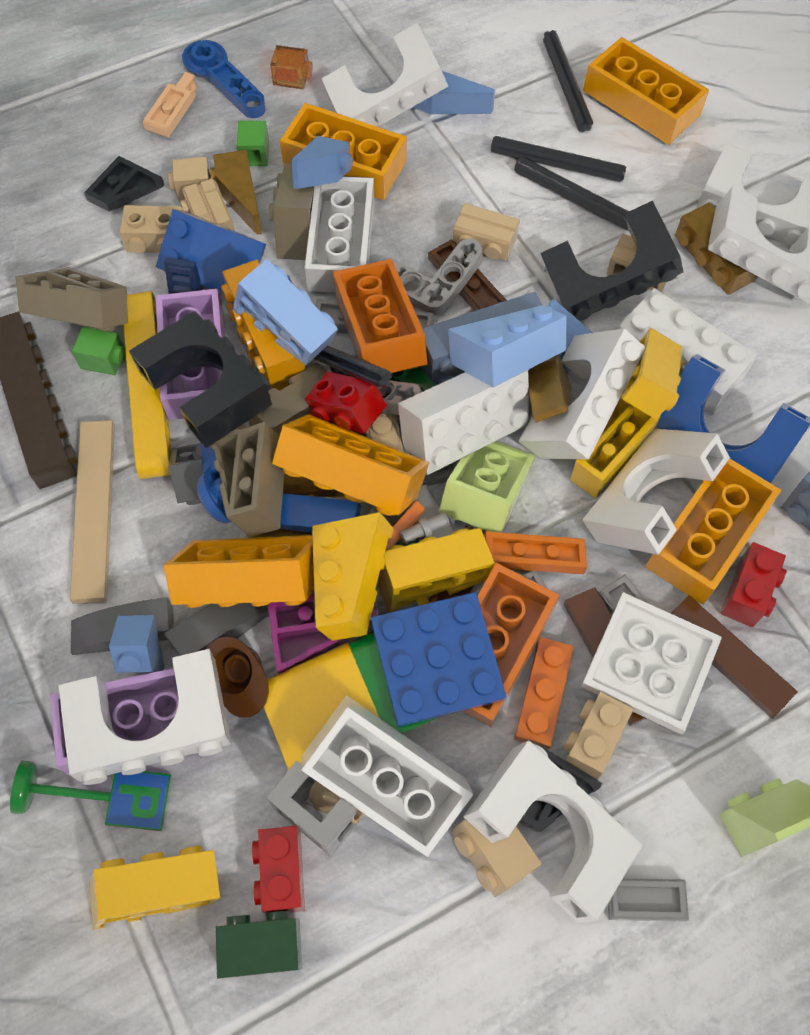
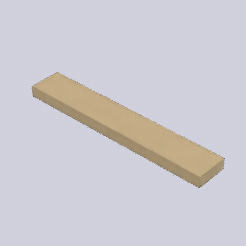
[70,420,115,604]

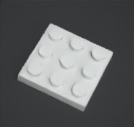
[581,592,722,735]

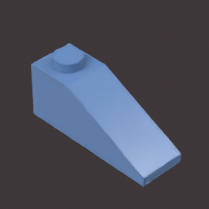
[412,71,495,115]

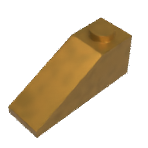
[210,150,262,235]
[528,354,572,423]

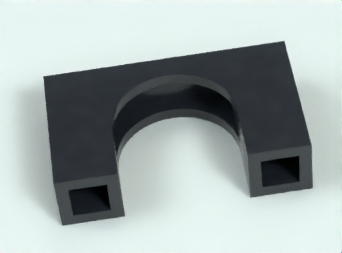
[540,200,684,321]
[129,311,273,448]

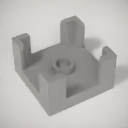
[266,760,360,857]

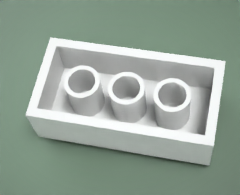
[305,177,374,293]
[618,288,757,415]
[398,370,529,475]
[301,695,473,857]

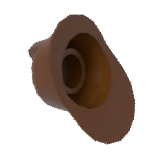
[207,637,269,718]

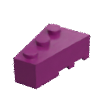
[268,594,378,674]

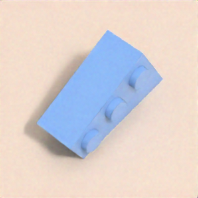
[233,259,338,366]
[448,305,566,387]

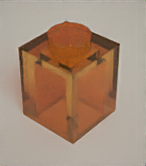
[270,45,313,89]

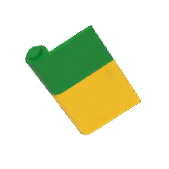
[264,631,442,778]

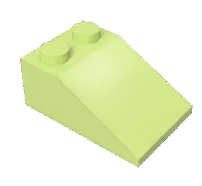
[438,441,536,532]
[720,778,810,857]

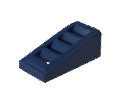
[164,258,203,294]

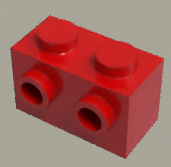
[304,371,387,434]
[720,542,787,628]
[252,825,305,914]

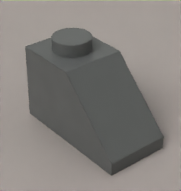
[168,443,203,505]

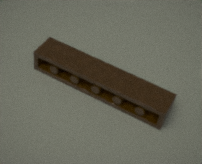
[0,311,78,489]

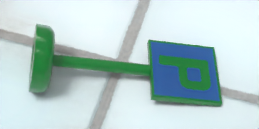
[10,760,171,831]

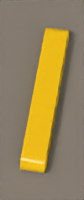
[123,291,171,480]

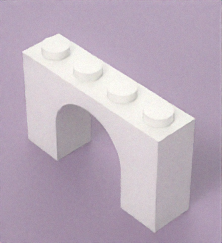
[322,23,448,127]
[696,144,810,246]
[708,185,810,304]
[519,328,646,459]
[583,429,730,555]
[58,649,231,785]
[463,740,643,924]

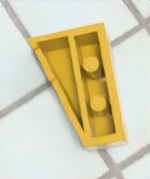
[621,327,683,420]
[570,397,661,499]
[312,512,394,641]
[378,528,495,613]
[89,846,220,930]

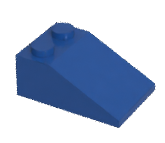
[155,209,266,293]

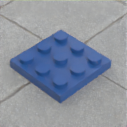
[370,592,507,728]

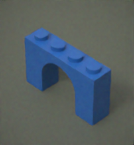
[656,354,810,483]

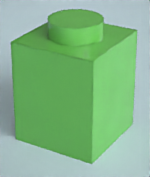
[236,121,269,166]
[72,326,126,375]

